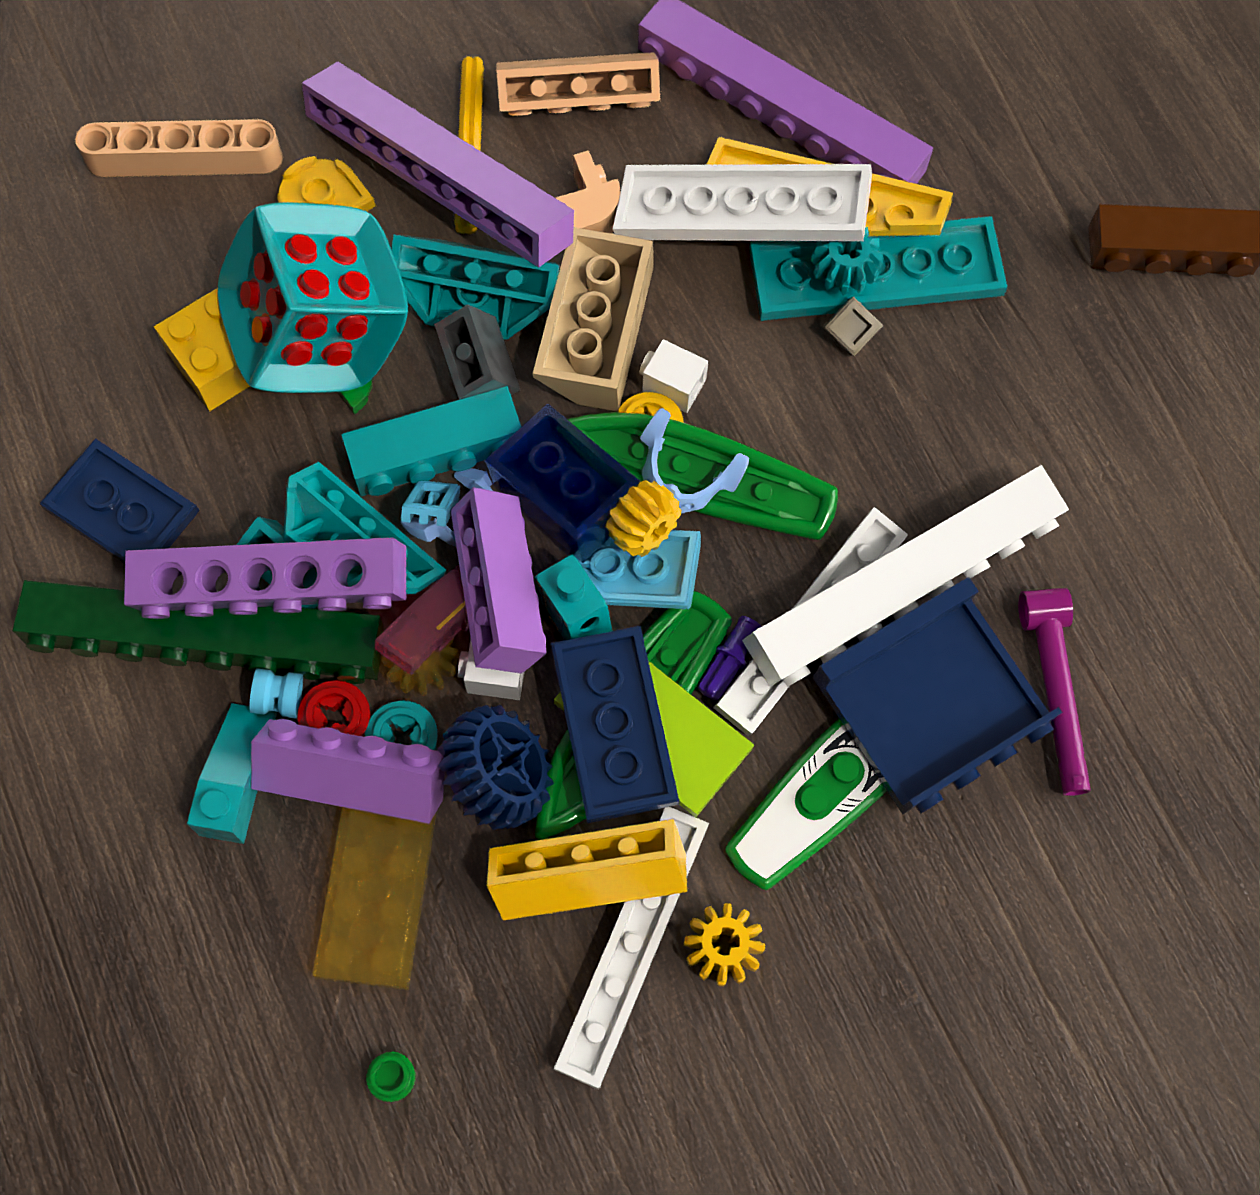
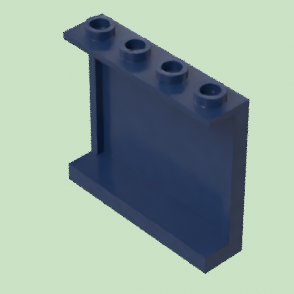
[812,577,1063,814]

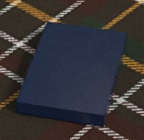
[40,438,199,564]

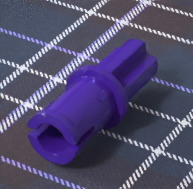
[698,616,762,701]

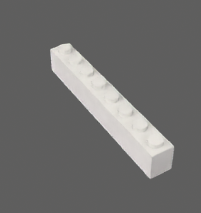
[742,465,1069,687]

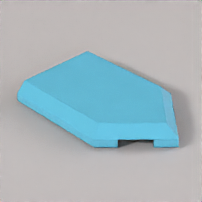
[574,530,701,609]

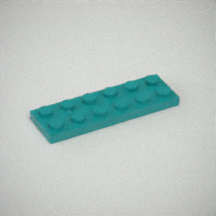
[749,216,1008,321]

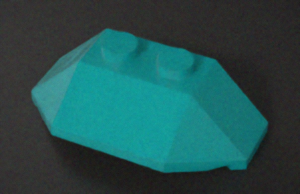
[391,234,560,340]
[283,462,446,594]

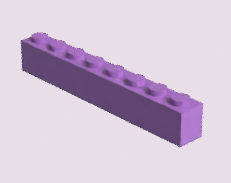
[638,0,933,184]
[302,62,574,268]

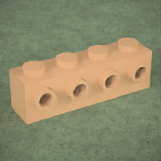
[496,52,660,116]

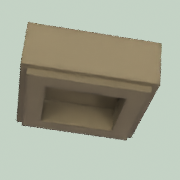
[822,296,883,356]

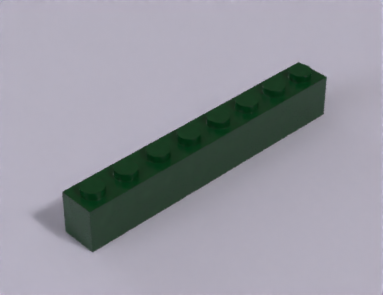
[12,580,385,684]

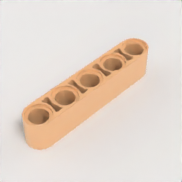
[75,119,283,177]

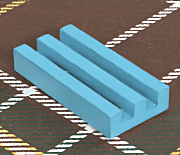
[401,481,460,526]

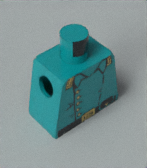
[534,554,613,641]

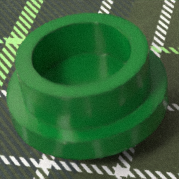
[366,1052,416,1102]

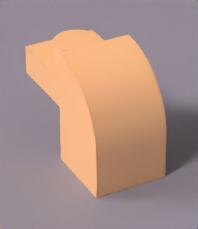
[556,150,620,234]

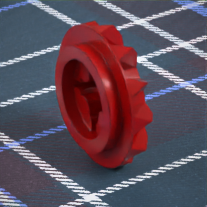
[297,680,371,737]

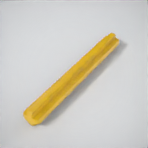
[454,56,484,234]

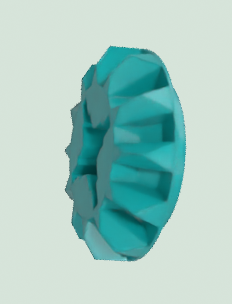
[365,701,438,750]

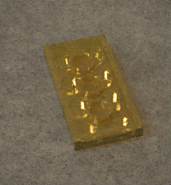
[312,807,437,990]

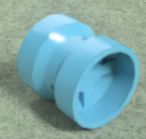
[250,668,303,719]

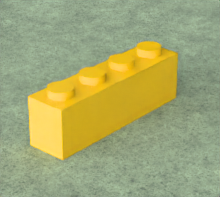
[487,819,687,920]

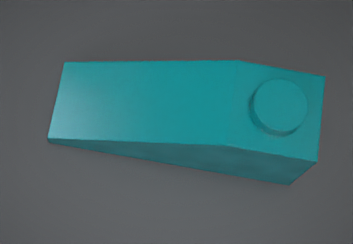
[187,703,277,844]

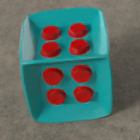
[218,202,408,393]

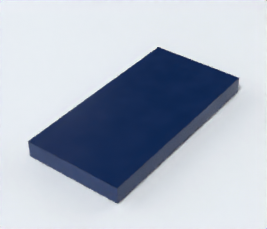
[551,626,679,823]

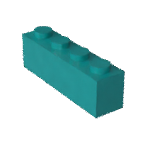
[341,386,525,497]

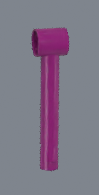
[1018,588,1091,796]

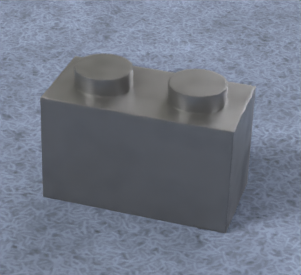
[434,304,520,399]

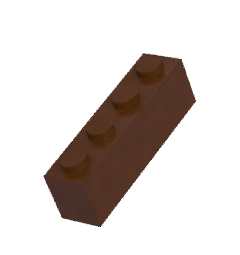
[1089,204,1260,277]

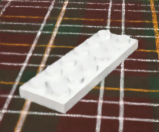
[613,164,872,241]

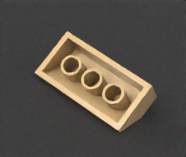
[533,227,654,412]

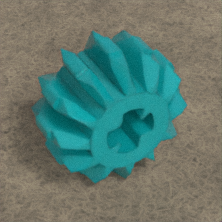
[811,227,883,296]

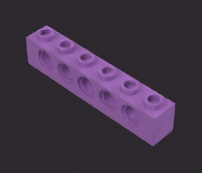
[124,538,406,619]

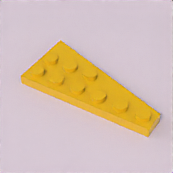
[707,137,953,236]

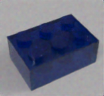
[485,404,640,563]

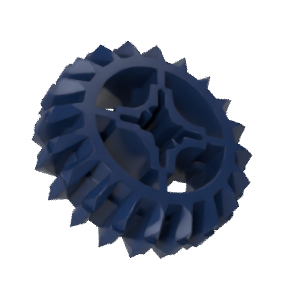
[438,705,554,830]

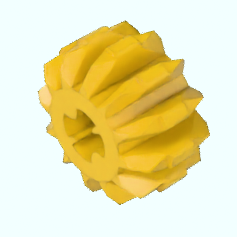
[606,480,682,557]
[684,903,765,987]

